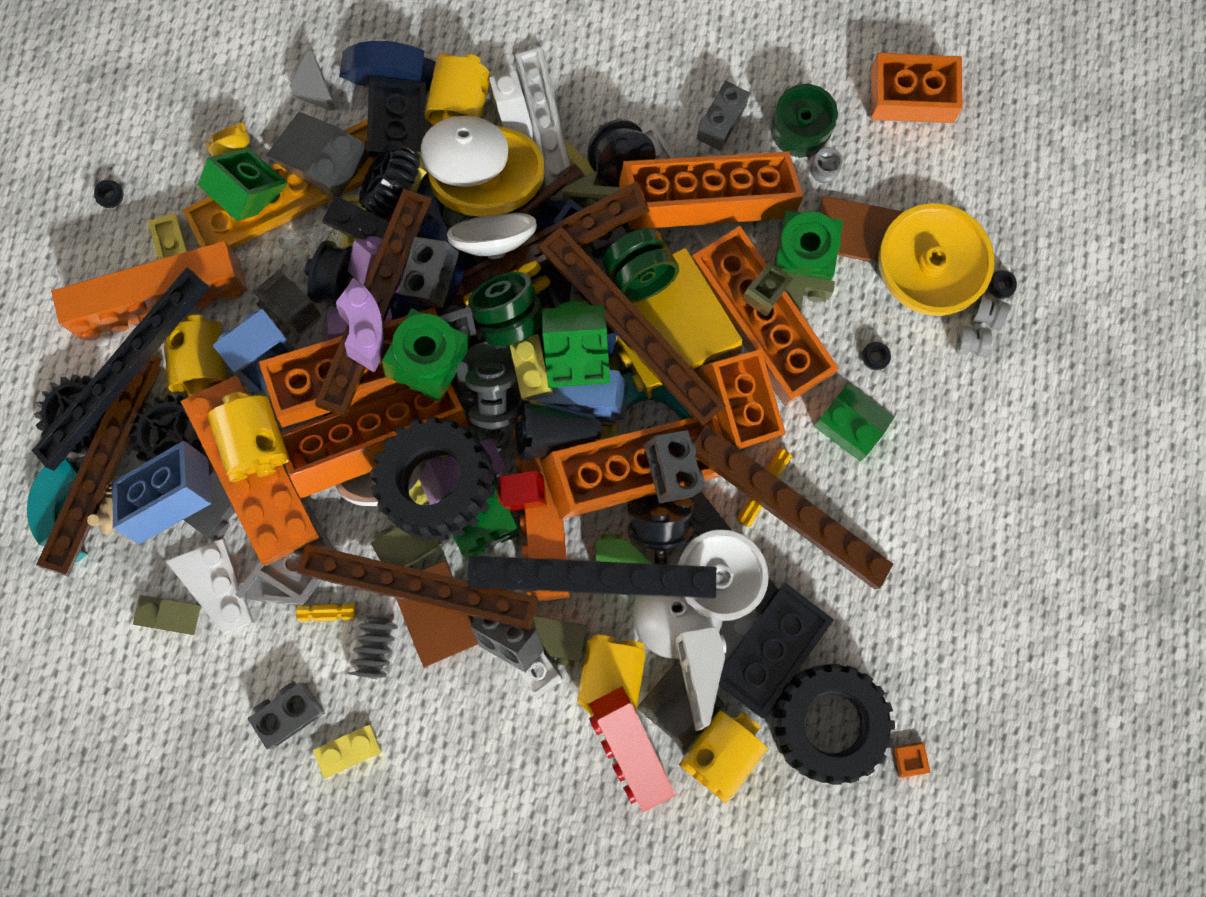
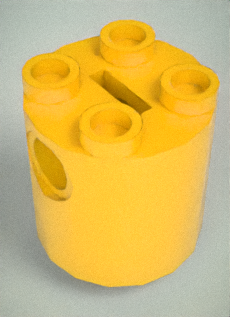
[425,53,490,126]
[164,315,228,397]
[207,391,289,482]
[577,634,647,716]
[678,710,768,803]

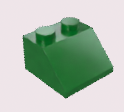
[197,147,288,221]
[814,382,895,462]

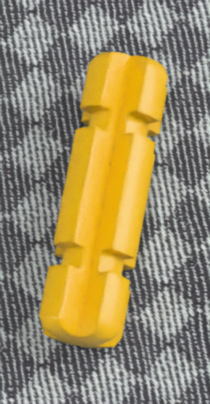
[296,603,356,622]

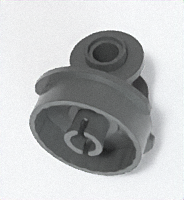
[457,339,522,429]

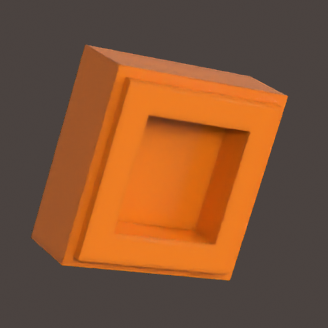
[893,742,930,778]

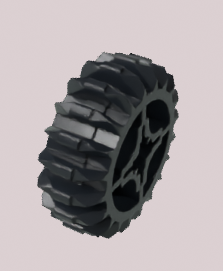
[359,140,420,218]
[34,374,106,454]
[129,394,205,463]

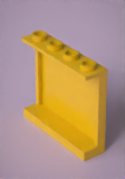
[615,248,742,399]

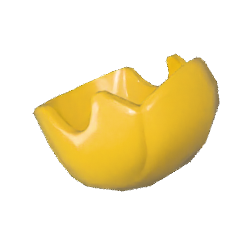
[206,122,250,156]

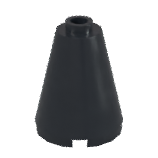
[515,398,601,461]

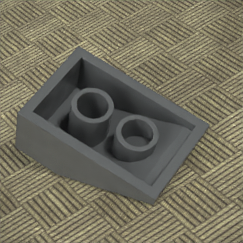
[266,111,368,199]

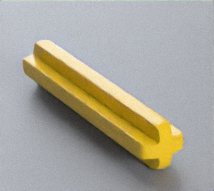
[737,448,792,527]

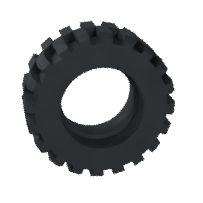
[370,417,496,541]
[771,664,895,785]

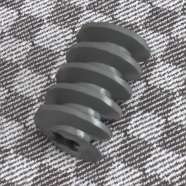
[347,614,398,680]

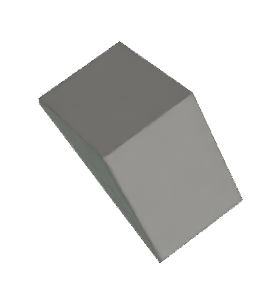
[289,50,335,111]

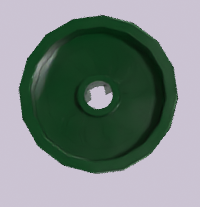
[771,83,838,158]
[602,228,679,302]
[468,272,544,347]

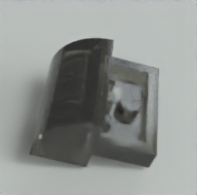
[637,662,725,752]

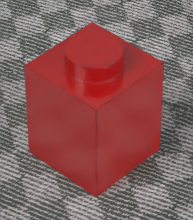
[497,471,547,511]

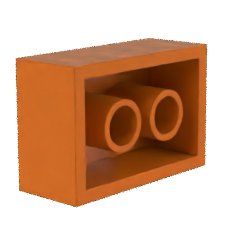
[871,53,963,123]
[695,349,786,449]

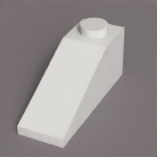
[489,71,536,143]
[675,627,726,731]

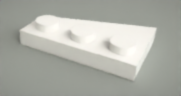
[166,539,254,634]

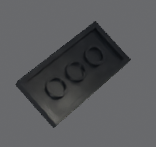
[719,583,834,719]

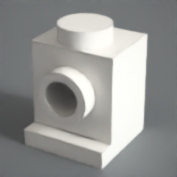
[517,652,563,698]

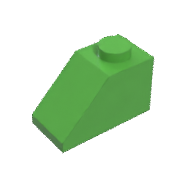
[595,534,652,564]

